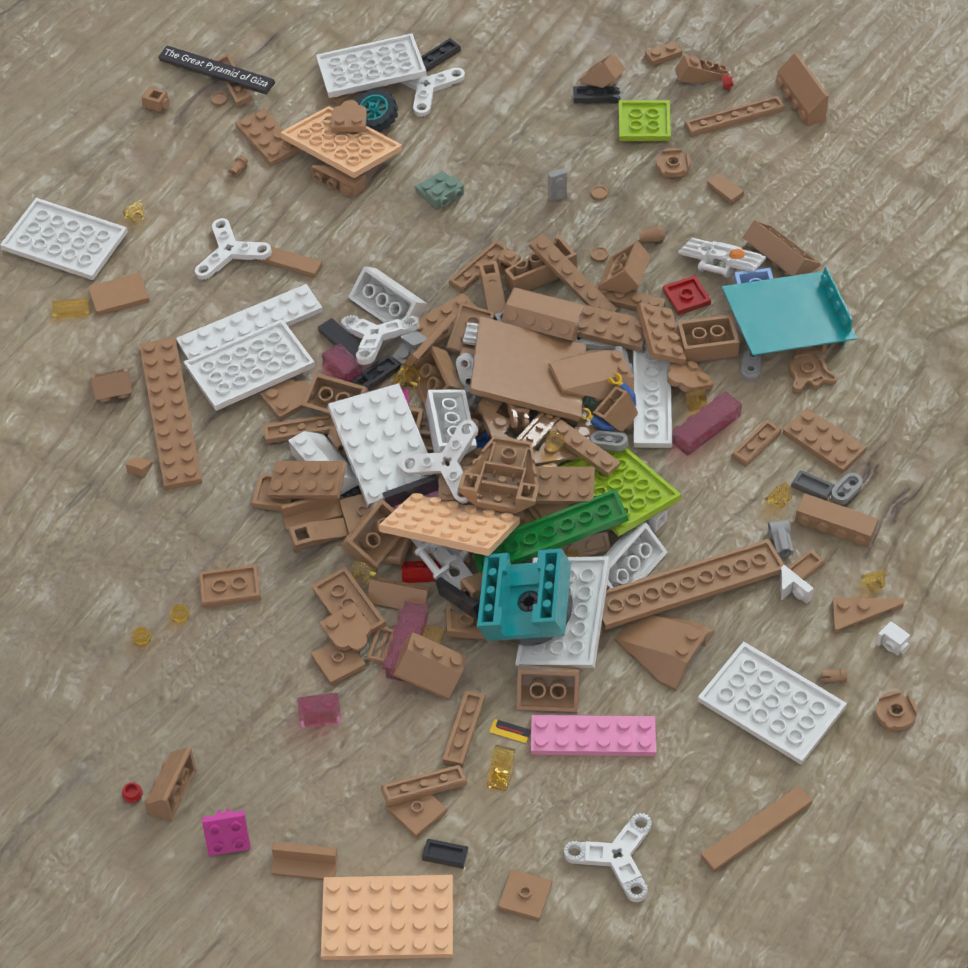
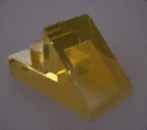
[392,357,422,389]
[487,745,516,791]

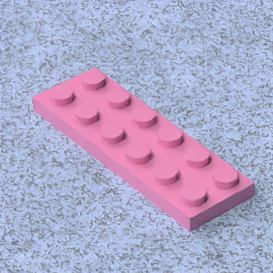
[531,715,656,756]

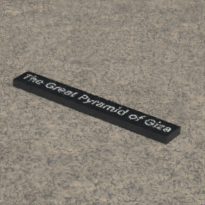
[158,45,275,95]

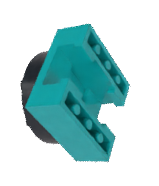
[477,548,573,646]

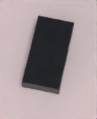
[422,838,469,869]

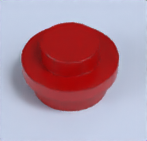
[722,73,734,91]
[122,782,143,803]

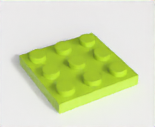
[619,100,671,141]

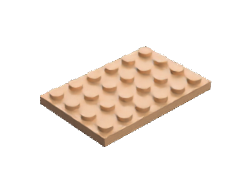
[280,106,402,178]
[379,493,520,556]
[321,875,453,960]

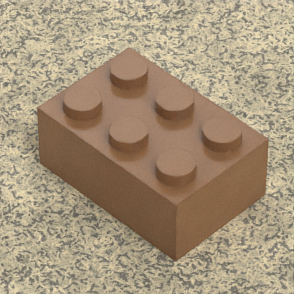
[677,314,739,362]

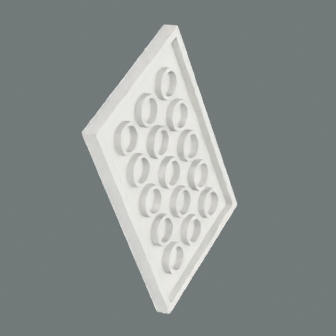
[316,33,427,98]
[0,198,128,280]
[184,319,315,411]
[328,383,439,507]
[515,556,611,668]
[698,641,847,765]

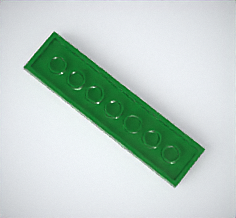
[473,489,629,573]

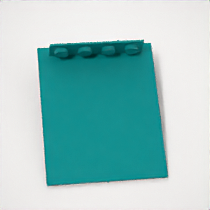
[722,266,857,356]

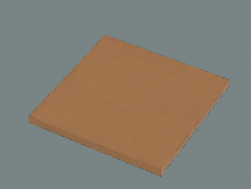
[469,316,586,421]

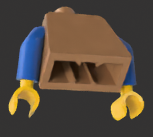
[581,373,638,432]

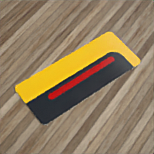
[489,719,531,743]

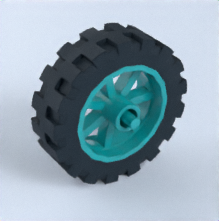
[355,88,398,132]

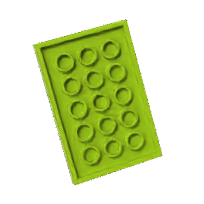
[560,448,682,536]

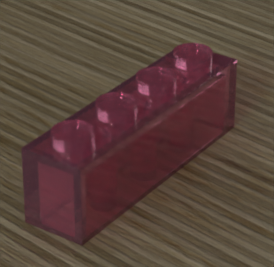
[672,391,742,456]
[383,601,429,682]

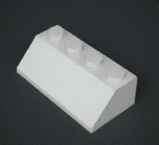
[348,266,427,323]
[425,390,477,461]
[288,431,358,495]
[603,523,667,589]

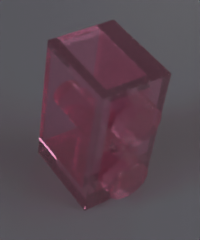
[322,343,362,382]
[297,693,342,728]

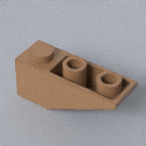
[675,55,731,84]
[311,165,366,199]
[479,261,505,317]
[288,518,349,552]

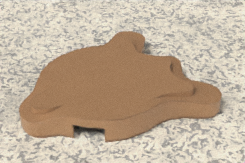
[789,348,838,393]

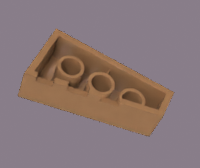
[505,235,577,292]

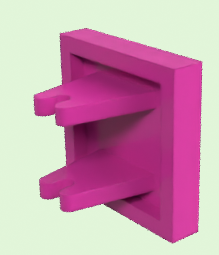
[202,809,251,856]

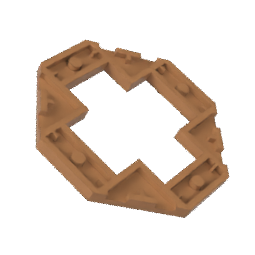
[478,397,595,466]

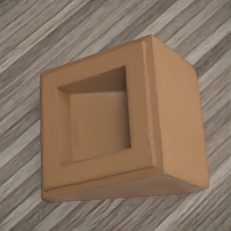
[126,457,153,477]

